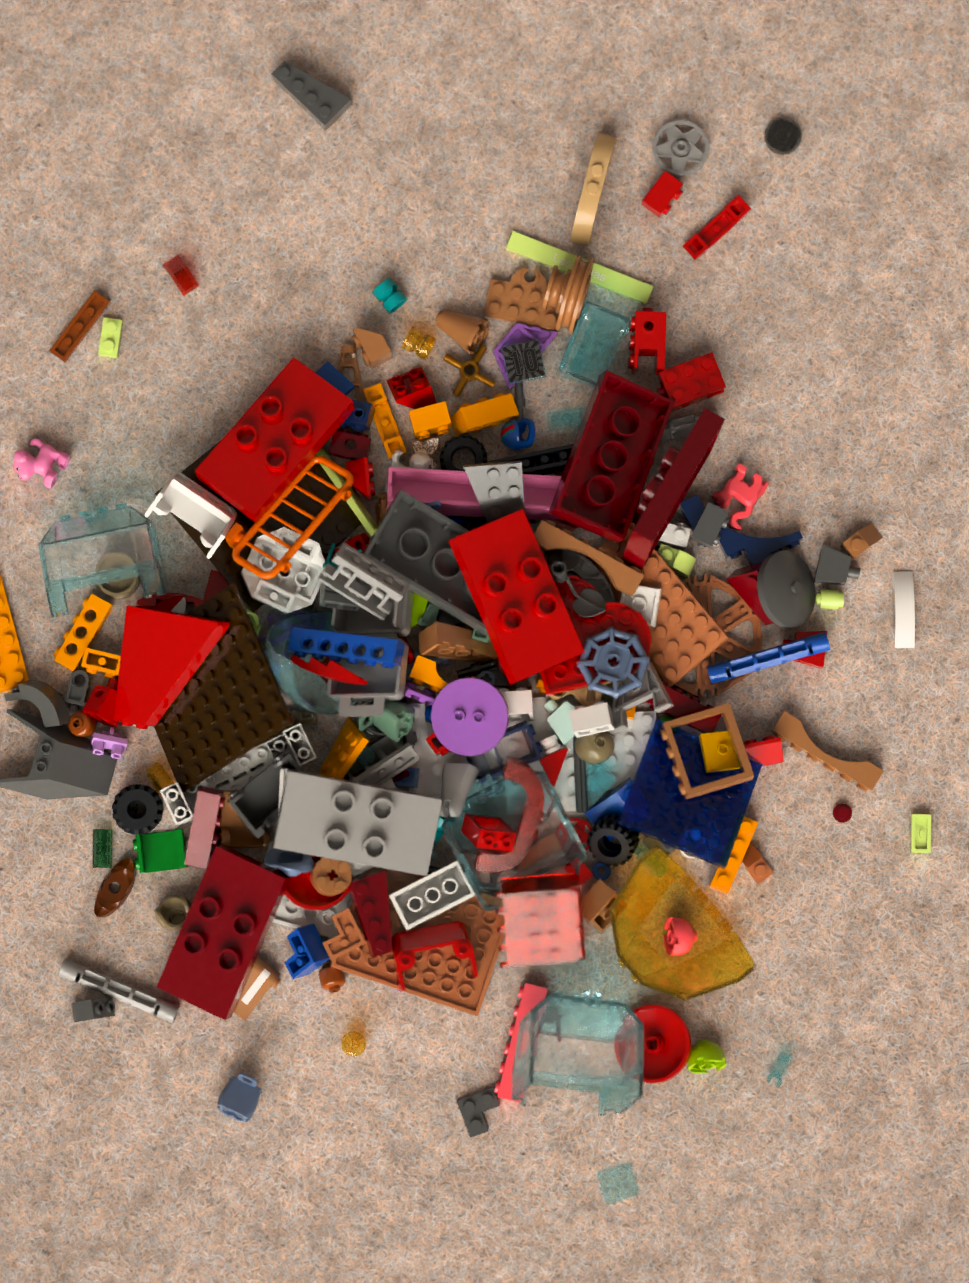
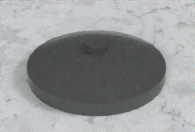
[757,551,815,628]

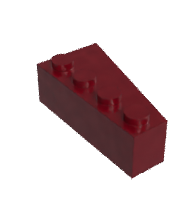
[643,680,722,733]
[348,871,393,958]

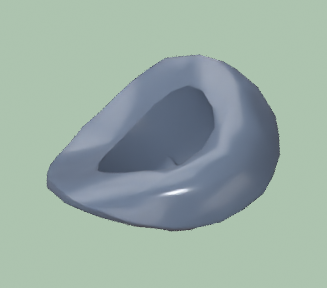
[263,848,314,877]

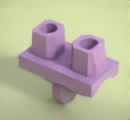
[91,726,128,759]

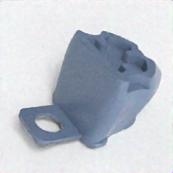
[217,1073,262,1122]

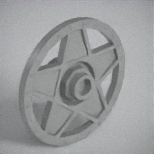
[653,120,709,176]

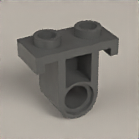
[59,670,91,710]
[71,997,115,1022]

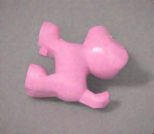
[13,438,71,489]

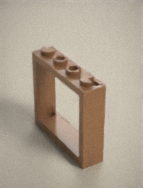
[660,703,754,800]

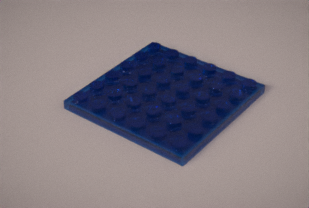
[617,719,762,869]

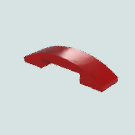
[682,195,751,260]
[136,593,204,609]

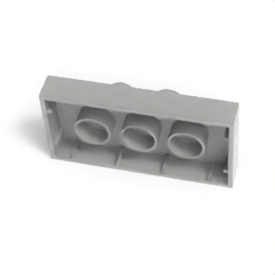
[272,769,442,876]

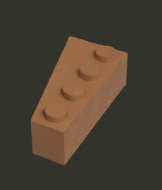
[419,621,497,663]

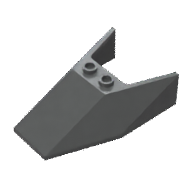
[0,709,117,800]

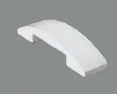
[893,571,915,648]

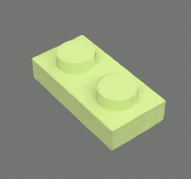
[98,317,123,358]
[910,814,931,853]

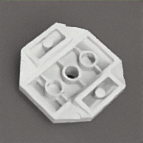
[241,527,325,614]

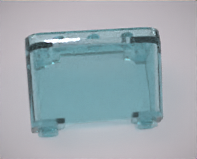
[556,301,631,388]

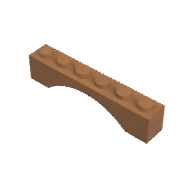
[534,519,644,597]
[771,711,884,792]

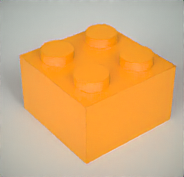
[408,401,452,441]

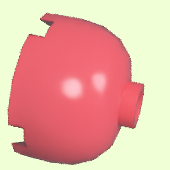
[664,917,697,956]

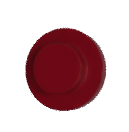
[833,803,852,823]

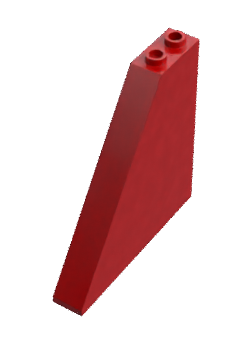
[114,606,230,729]

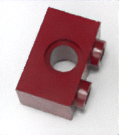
[329,429,372,460]

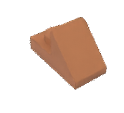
[741,843,773,884]

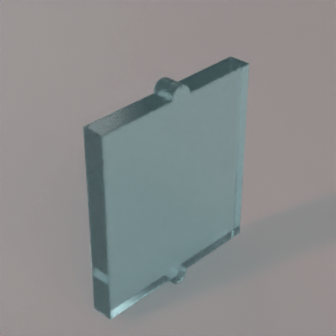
[597,1164,639,1205]

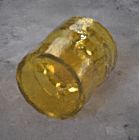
[402,326,437,360]

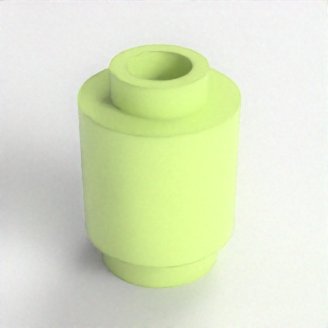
[815,589,844,609]

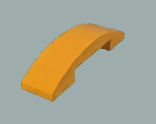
[363,383,407,460]

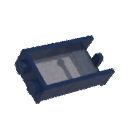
[466,720,543,785]

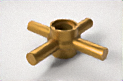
[443,345,496,397]

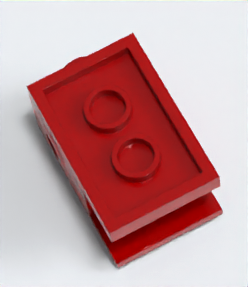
[628,308,666,375]
[657,352,726,412]

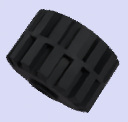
[112,784,164,835]

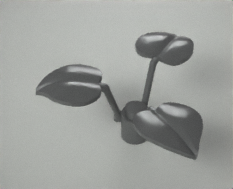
[547,550,606,618]

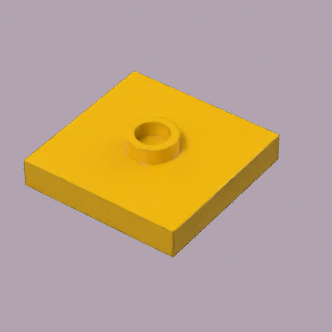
[699,731,740,773]

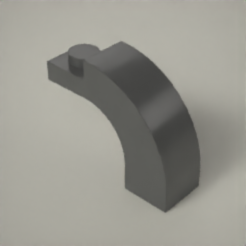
[4,680,70,727]

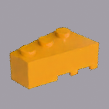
[450,392,519,437]

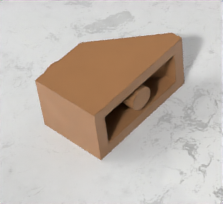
[841,523,883,561]

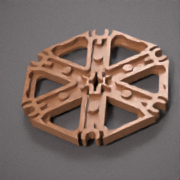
[656,574,763,698]

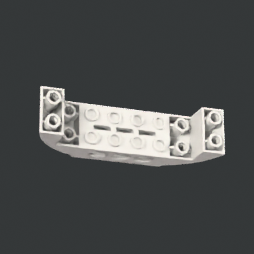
[160,723,317,826]

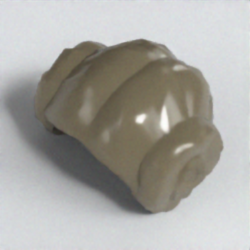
[154,895,191,930]

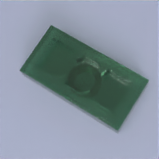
[92,829,112,868]

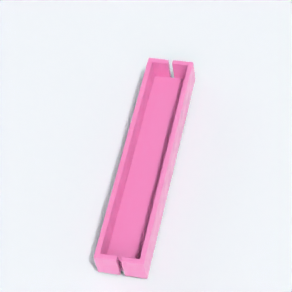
[386,467,565,521]

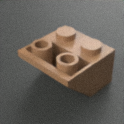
[352,327,392,369]

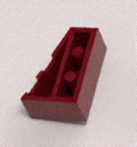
[726,562,774,625]

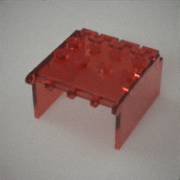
[494,873,585,968]

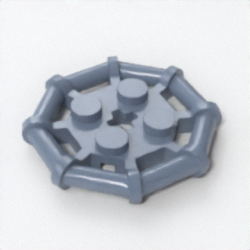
[577,626,650,698]

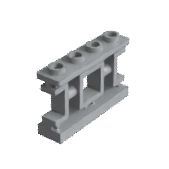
[318,542,410,620]

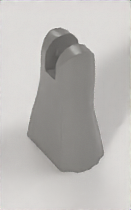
[439,763,479,817]

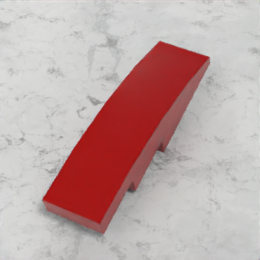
[289,655,368,685]

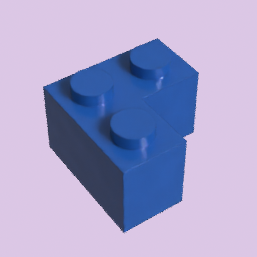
[284,924,330,979]

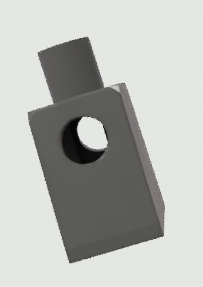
[814,545,861,585]

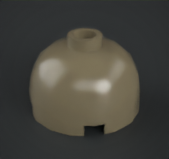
[575,731,615,765]

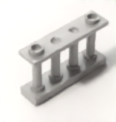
[343,735,420,786]

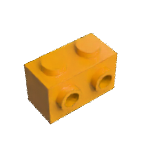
[81,648,121,679]

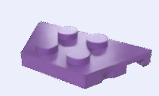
[493,323,558,390]

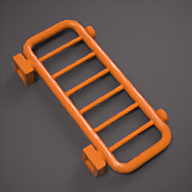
[225,456,354,579]

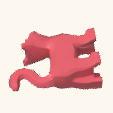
[712,463,769,530]

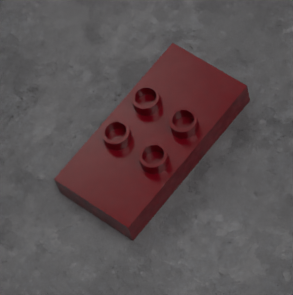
[548,370,675,544]
[622,408,725,571]
[157,844,291,1020]

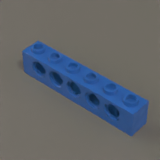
[288,627,405,669]

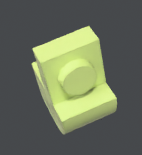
[658,543,696,578]

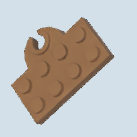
[483,267,559,331]

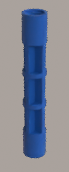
[706,632,831,684]

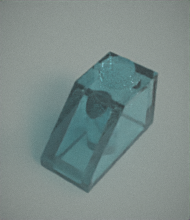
[586,764,617,808]

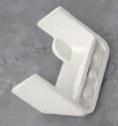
[145,471,237,559]

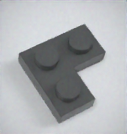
[457,1087,500,1138]

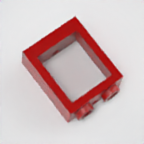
[461,813,517,852]

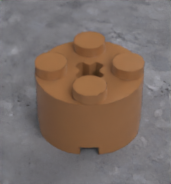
[310,857,352,896]

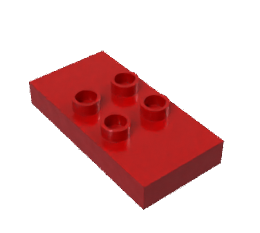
[195,357,355,523]
[448,509,585,684]

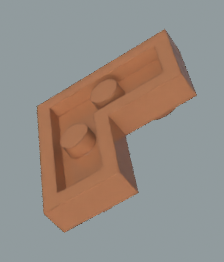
[322,908,366,961]

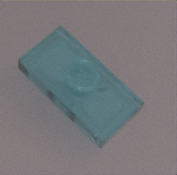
[546,408,585,432]

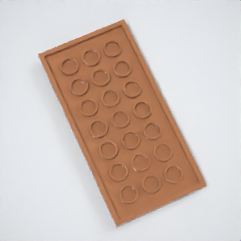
[587,521,729,688]

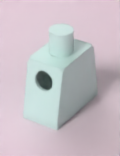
[544,699,575,746]

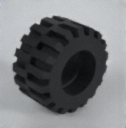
[440,434,487,471]
[587,813,640,867]

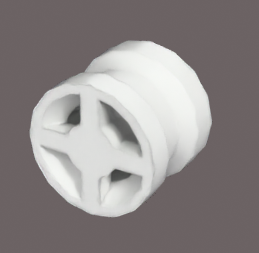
[539,734,563,756]

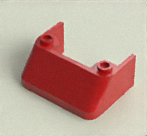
[392,921,478,992]

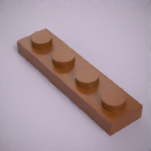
[49,290,110,363]

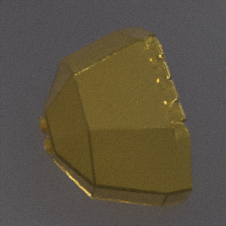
[609,845,757,1001]

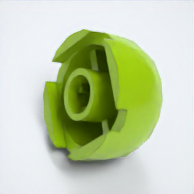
[687,1039,727,1074]

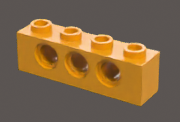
[53,594,114,672]

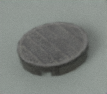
[764,117,802,155]

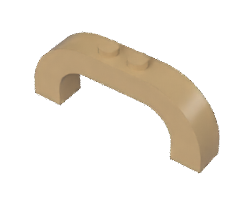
[570,132,617,247]

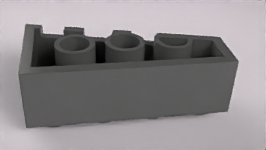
[271,61,352,130]

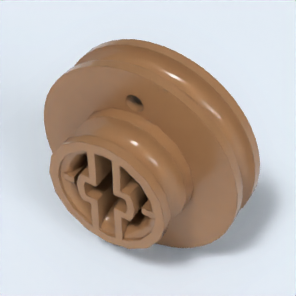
[542,255,594,335]

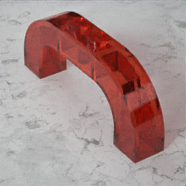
[474,756,544,873]

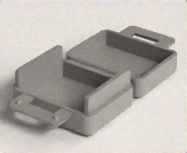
[327,571,414,717]

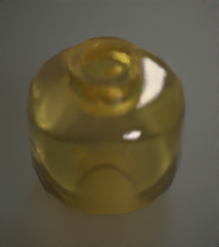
[341,1031,367,1057]

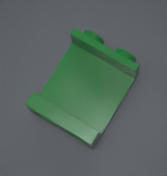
[133,829,188,873]

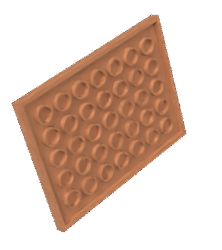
[330,867,514,1016]

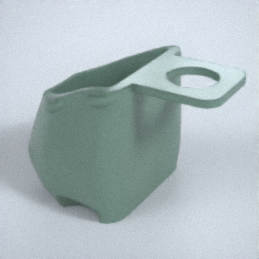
[359,701,415,742]

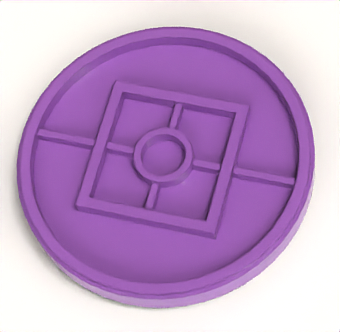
[431,678,509,756]

